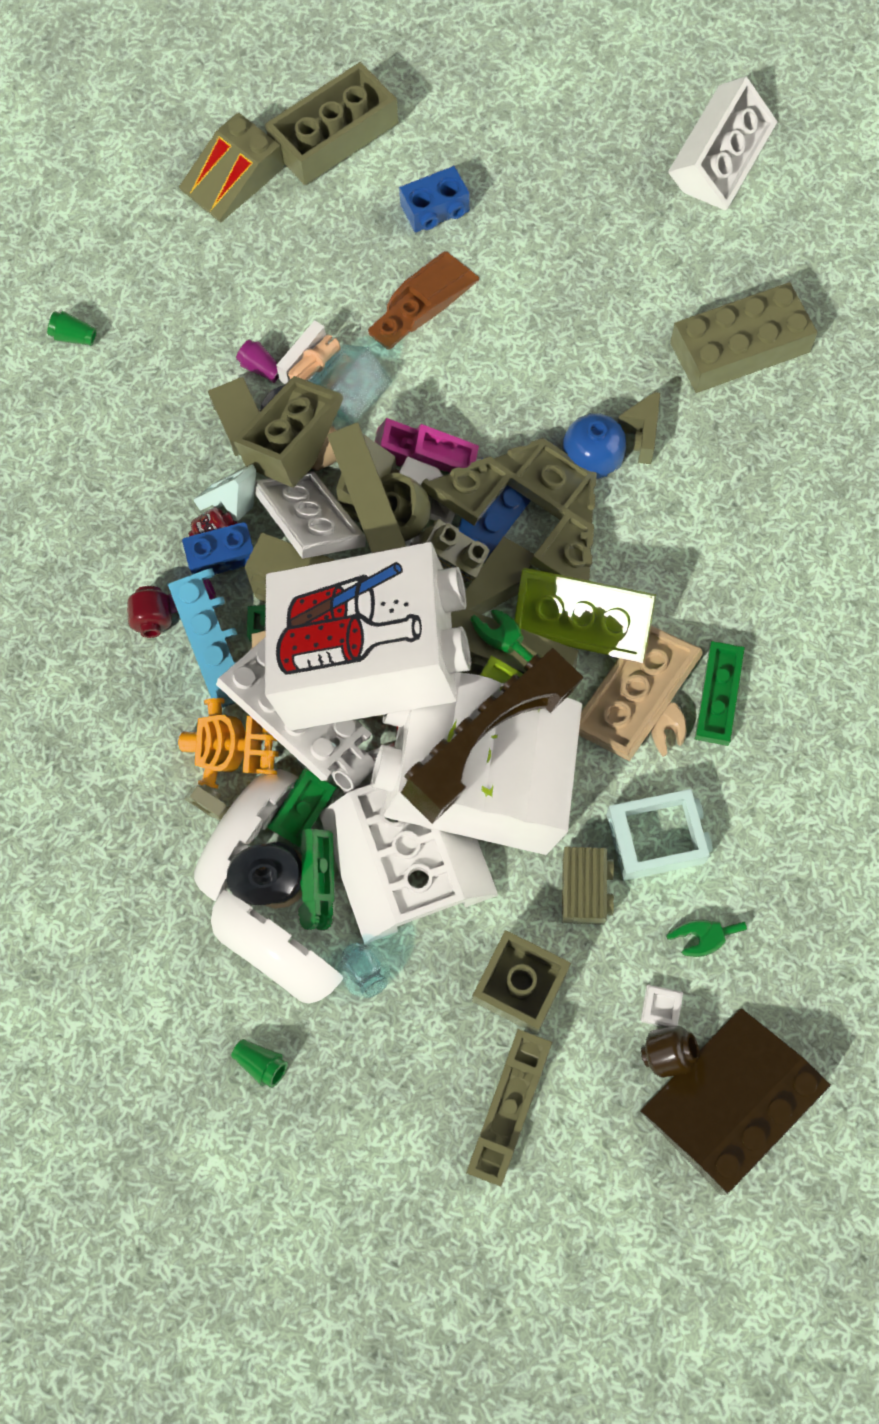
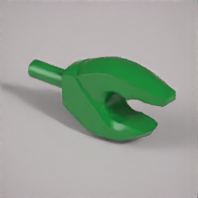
[470,610,534,662]
[666,920,747,957]

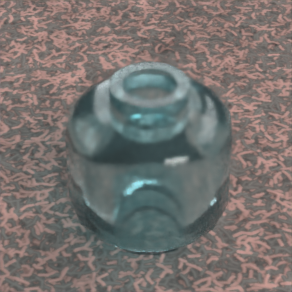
[337,943,390,998]

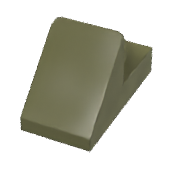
[618,392,661,464]

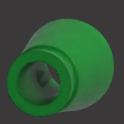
[47,311,97,346]
[231,1039,288,1088]

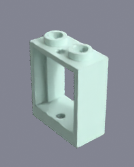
[606,789,713,881]

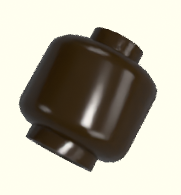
[641,1025,699,1078]

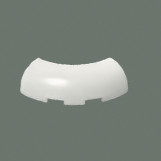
[194,769,299,901]
[211,890,344,1004]

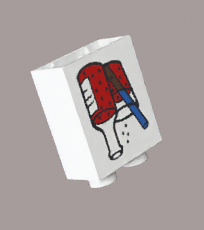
[265,542,471,731]

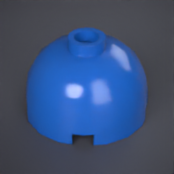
[562,413,626,479]

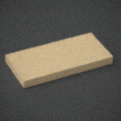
[579,626,703,761]

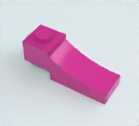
[374,418,479,473]

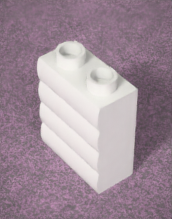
[371,672,582,855]

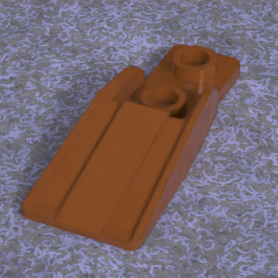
[368,251,479,350]

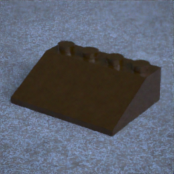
[640,1008,831,1195]

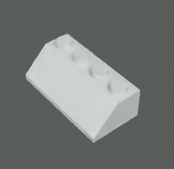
[668,76,777,210]

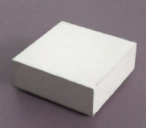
[640,985,683,1027]

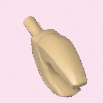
[651,702,687,757]

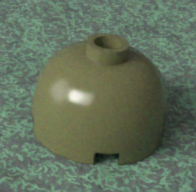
[380,473,431,541]

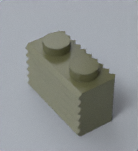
[562,847,614,925]

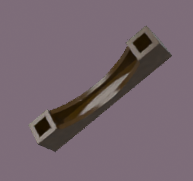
[401,648,584,824]

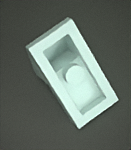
[193,464,256,521]

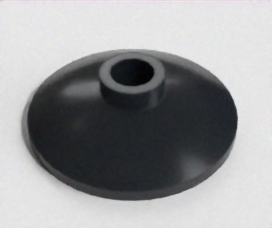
[226,844,299,905]

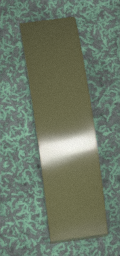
[466,1029,553,1187]

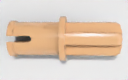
[288,335,341,380]

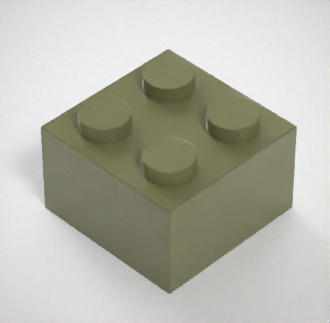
[472,930,571,1035]

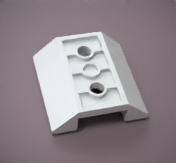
[320,784,498,944]

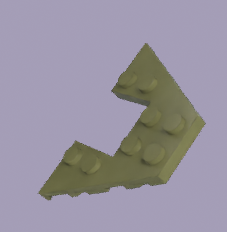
[421,438,597,581]

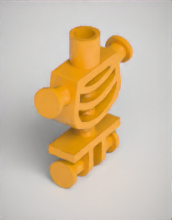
[178,698,279,789]

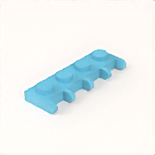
[168,568,237,708]

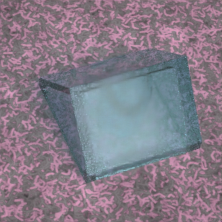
[309,344,392,425]

